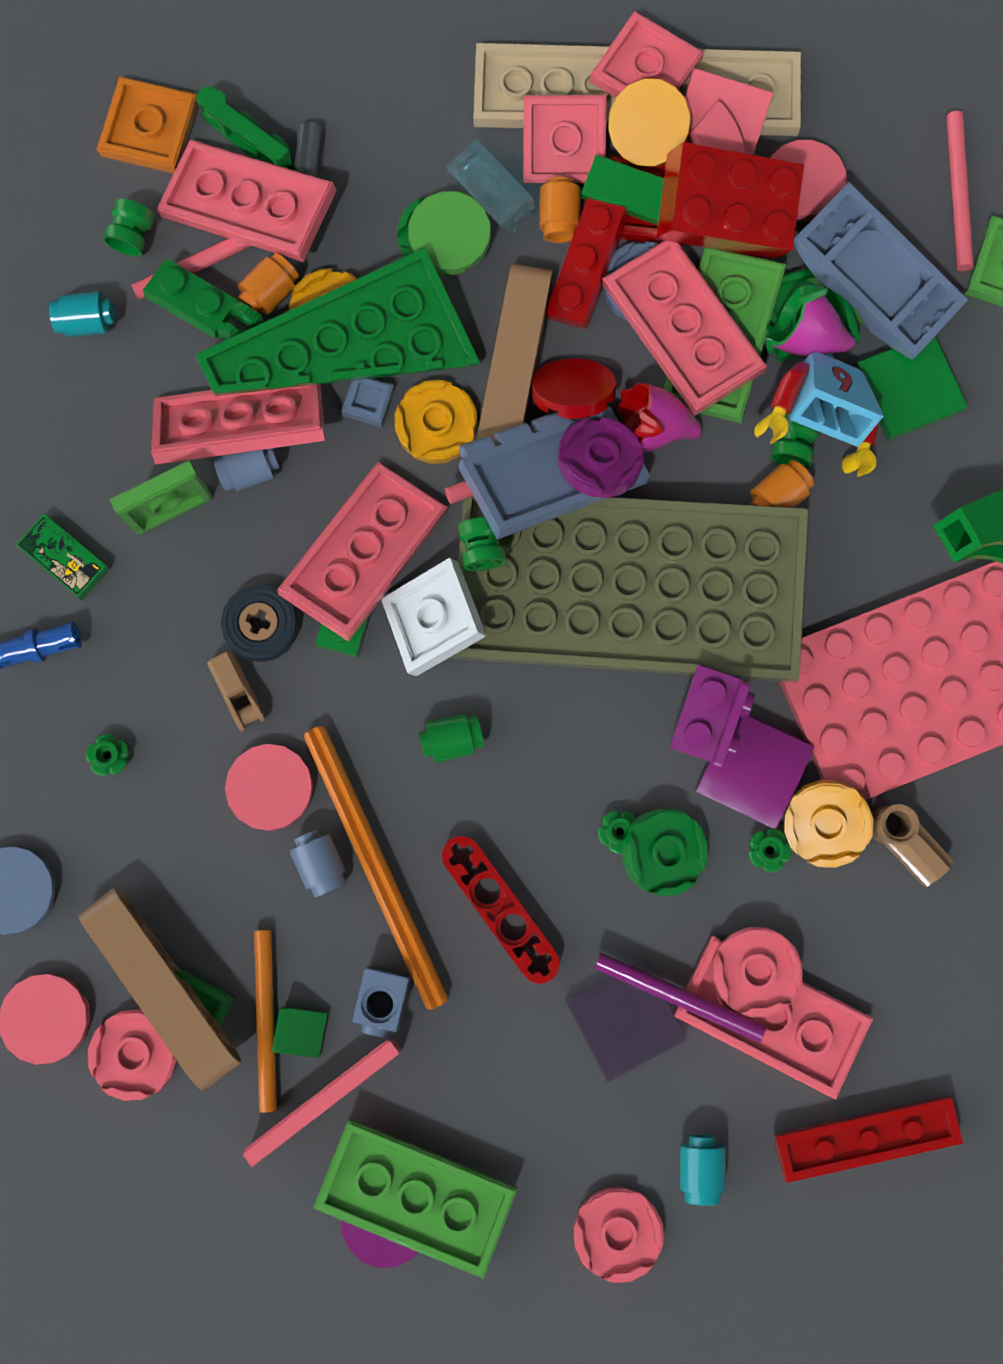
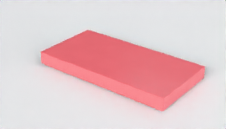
[157,140,337,262]
[603,241,767,416]
[151,384,325,465]
[278,461,447,642]
[673,936,874,1100]

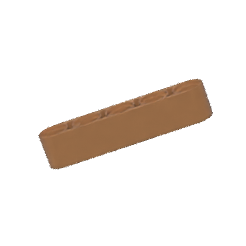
[476,263,553,447]
[78,886,242,1092]

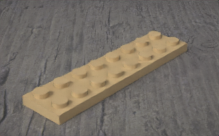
[473,43,801,136]

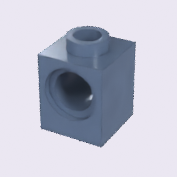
[352,967,411,1038]

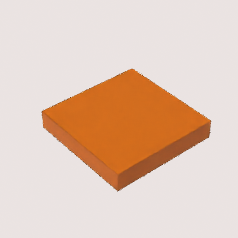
[97,76,198,174]

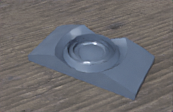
[793,182,968,360]

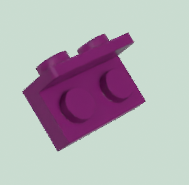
[670,664,755,769]

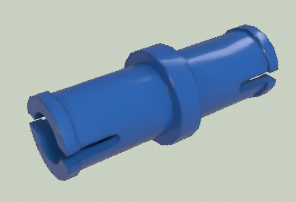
[0,621,82,670]

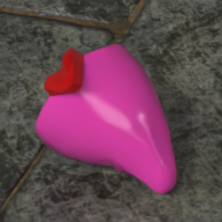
[617,382,702,453]

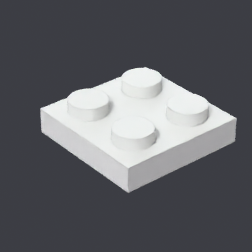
[381,558,486,676]

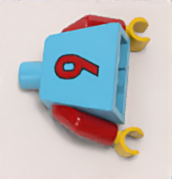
[754,351,884,477]

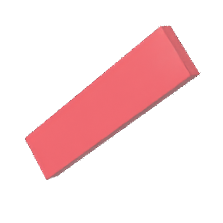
[242,1037,403,1167]

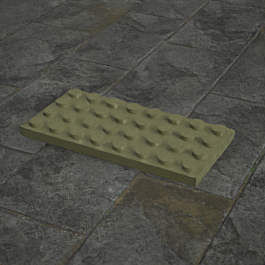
[451,496,808,683]

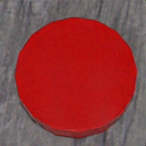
[532,358,616,419]

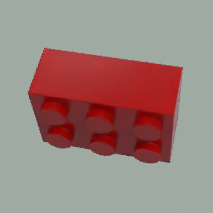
[656,142,804,259]

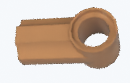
[871,804,954,887]

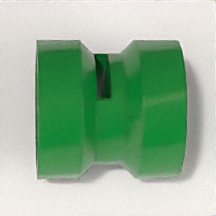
[102,198,155,257]
[770,414,819,468]
[458,517,507,571]

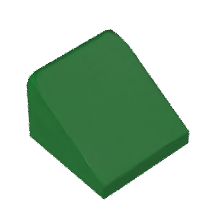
[272,1005,328,1058]

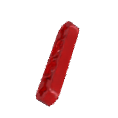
[442,836,560,984]

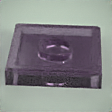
[565,959,686,1083]

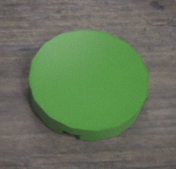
[408,191,491,275]

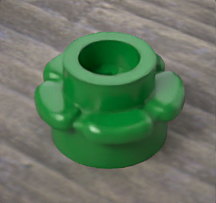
[86,734,129,777]
[598,811,637,854]
[748,829,792,872]

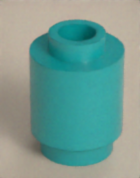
[49,291,116,338]
[680,1134,726,1206]

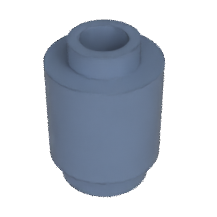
[213,448,280,492]
[289,829,347,898]

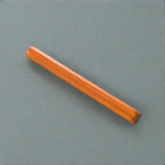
[304,725,448,1010]

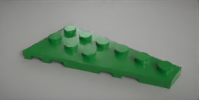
[195,248,480,396]

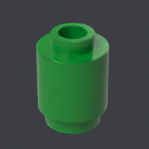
[418,712,485,764]

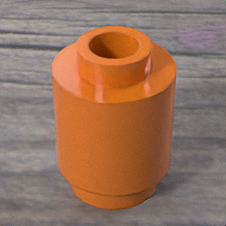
[539,176,581,244]
[237,253,299,316]
[750,460,814,508]

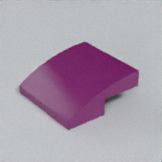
[696,715,814,830]

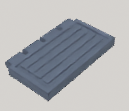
[458,407,650,539]

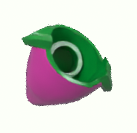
[765,284,855,356]

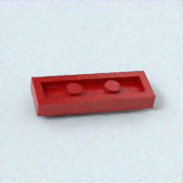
[545,198,628,330]

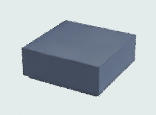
[341,378,395,428]

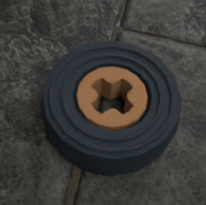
[221,585,299,662]

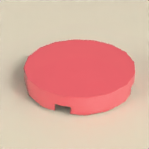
[771,140,846,222]
[225,744,314,831]
[712,927,802,1017]
[0,974,91,1065]
[88,1009,178,1101]
[573,1186,664,1283]

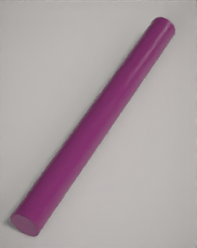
[594,952,766,1043]

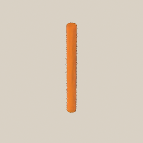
[254,930,277,1112]

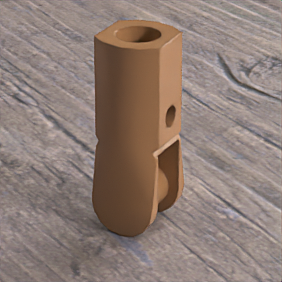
[207,651,266,732]

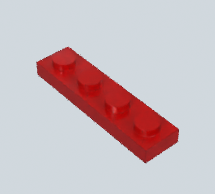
[773,1096,964,1183]

